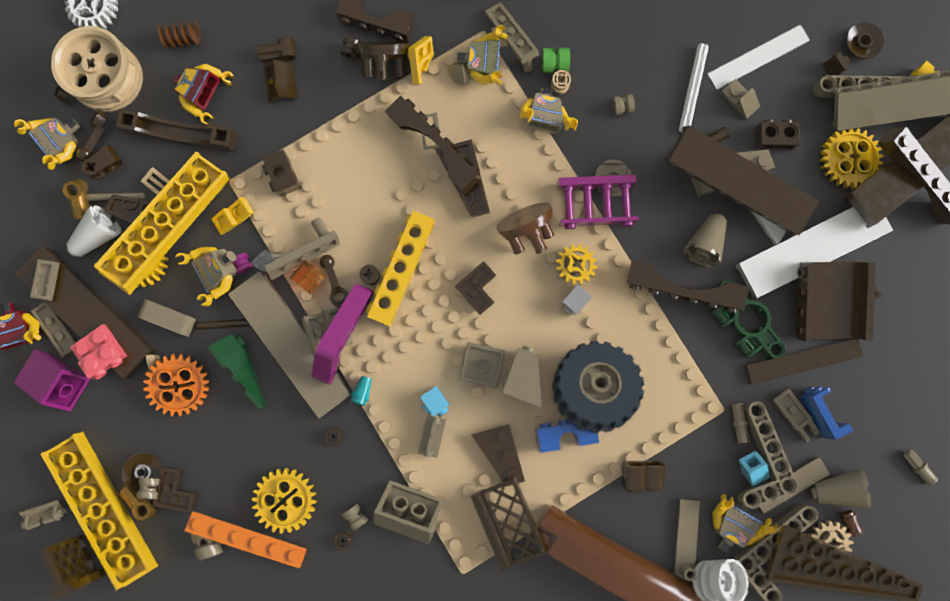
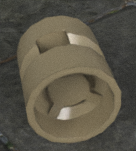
[190,533,223,561]

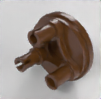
[497,203,555,255]

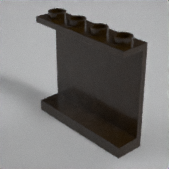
[795,262,876,342]

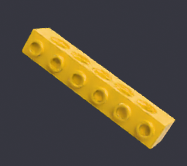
[366,210,435,327]

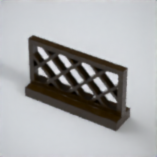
[470,477,547,571]
[41,534,107,601]

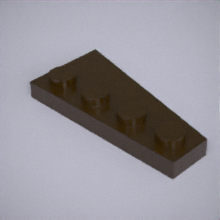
[435,139,491,218]
[104,194,178,243]

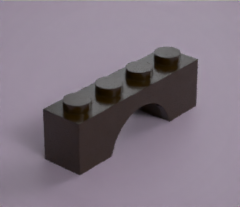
[336,0,415,42]

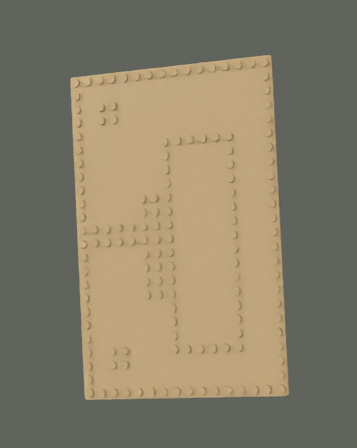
[229,31,724,574]

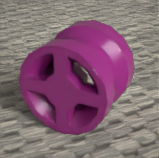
[233,253,254,275]

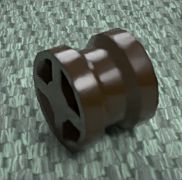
[340,38,360,59]
[359,265,380,286]

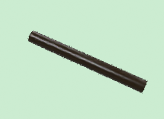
[197,319,251,330]

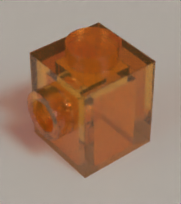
[290,259,325,295]

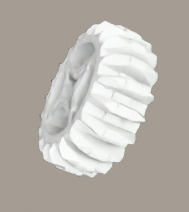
[64,0,118,29]

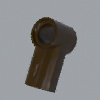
[257,37,296,62]

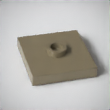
[459,342,505,389]

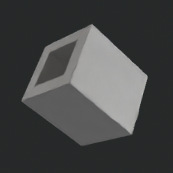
[561,284,592,316]

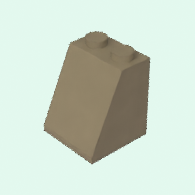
[501,346,542,407]

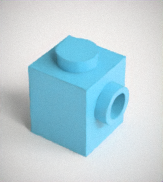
[420,386,450,417]
[739,451,770,487]

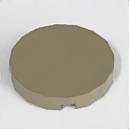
[595,159,632,198]

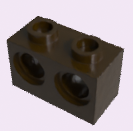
[756,119,800,150]

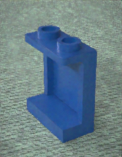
[798,386,854,440]

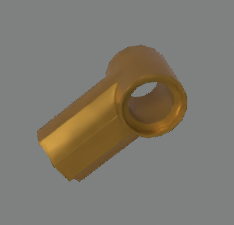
[62,179,90,219]
[119,486,157,520]

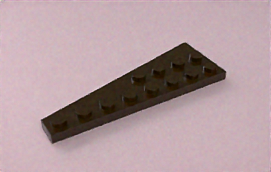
[765,525,924,601]

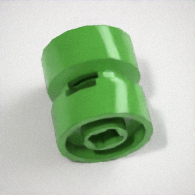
[542,48,570,73]

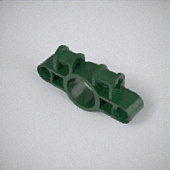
[710,279,786,359]

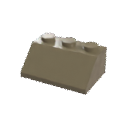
[374,480,444,544]

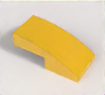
[212,197,254,235]

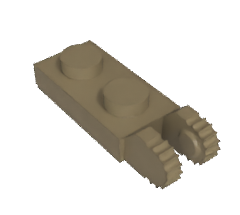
[772,388,820,443]

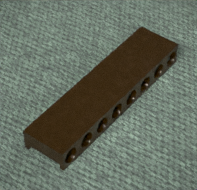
[843,114,950,229]
[665,125,819,235]
[15,245,156,379]

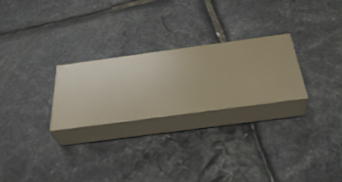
[31,302,77,358]

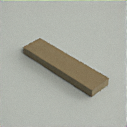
[752,457,830,514]

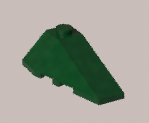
[207,334,267,410]

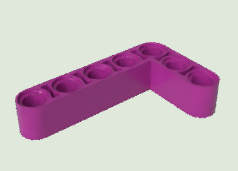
[311,283,374,385]

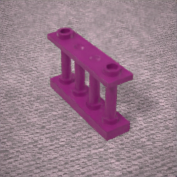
[557,175,639,230]

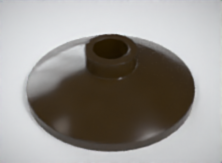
[846,22,884,59]
[121,453,162,492]

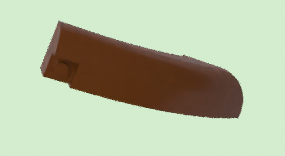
[531,505,701,601]

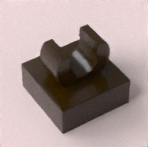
[823,52,851,75]

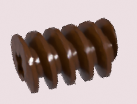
[157,20,201,49]

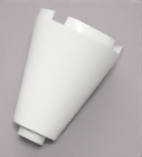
[66,205,121,257]

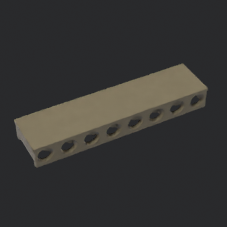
[832,70,950,131]
[228,271,352,418]

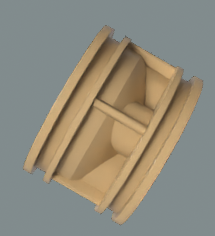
[51,26,143,112]

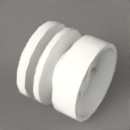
[693,559,748,601]

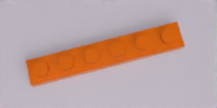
[185,511,307,569]

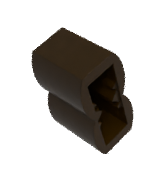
[622,460,665,493]

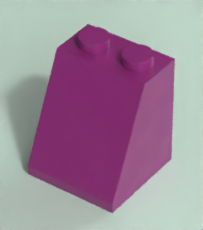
[14,349,90,412]

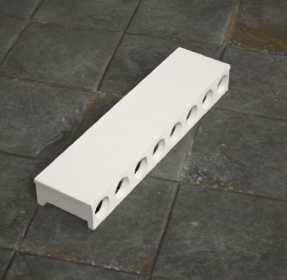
[735,207,893,299]

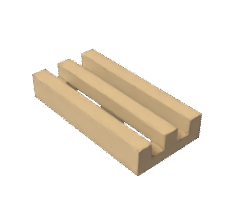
[140,167,170,195]

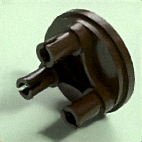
[353,42,411,80]

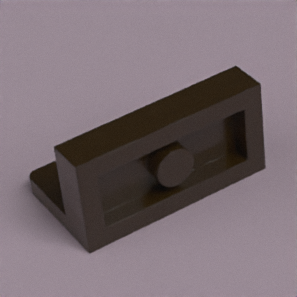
[264,60,297,103]

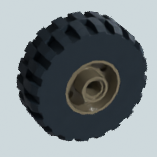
[552,341,644,433]

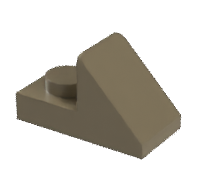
[720,79,760,120]

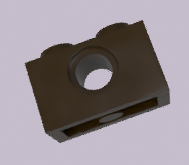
[262,150,301,197]

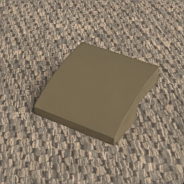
[301,308,353,355]

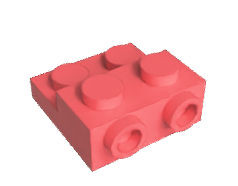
[70,324,127,380]

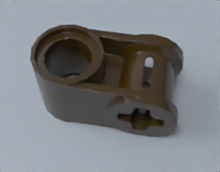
[82,145,123,180]

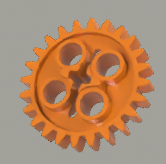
[143,353,210,416]

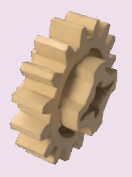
[808,520,854,552]

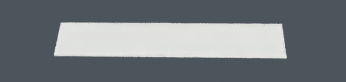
[708,25,809,89]

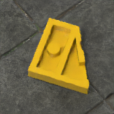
[408,36,434,84]

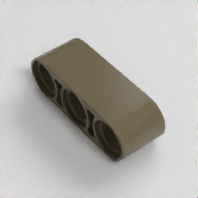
[137,299,196,337]

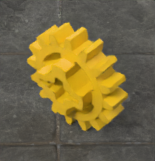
[555,243,598,286]

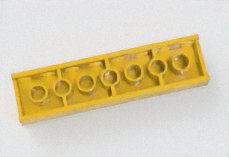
[94,151,230,295]
[41,432,158,590]

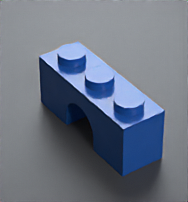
[535,419,599,453]

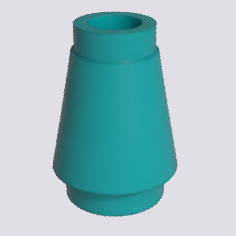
[350,376,372,406]

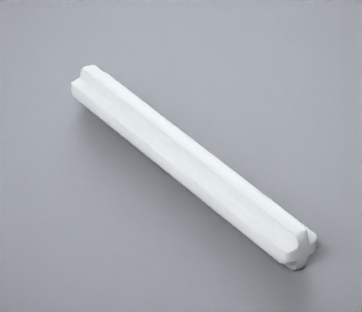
[679,44,708,133]

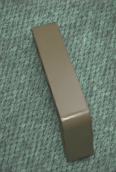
[738,402,798,509]
[734,504,818,601]

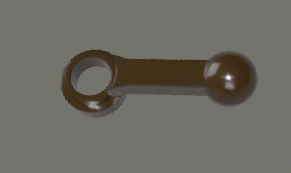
[76,109,107,162]
[319,255,349,308]

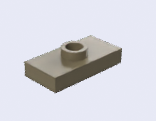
[30,259,60,301]

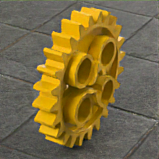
[819,128,884,189]
[252,468,317,533]

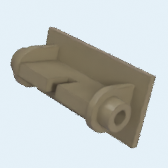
[418,415,446,458]
[19,500,67,530]

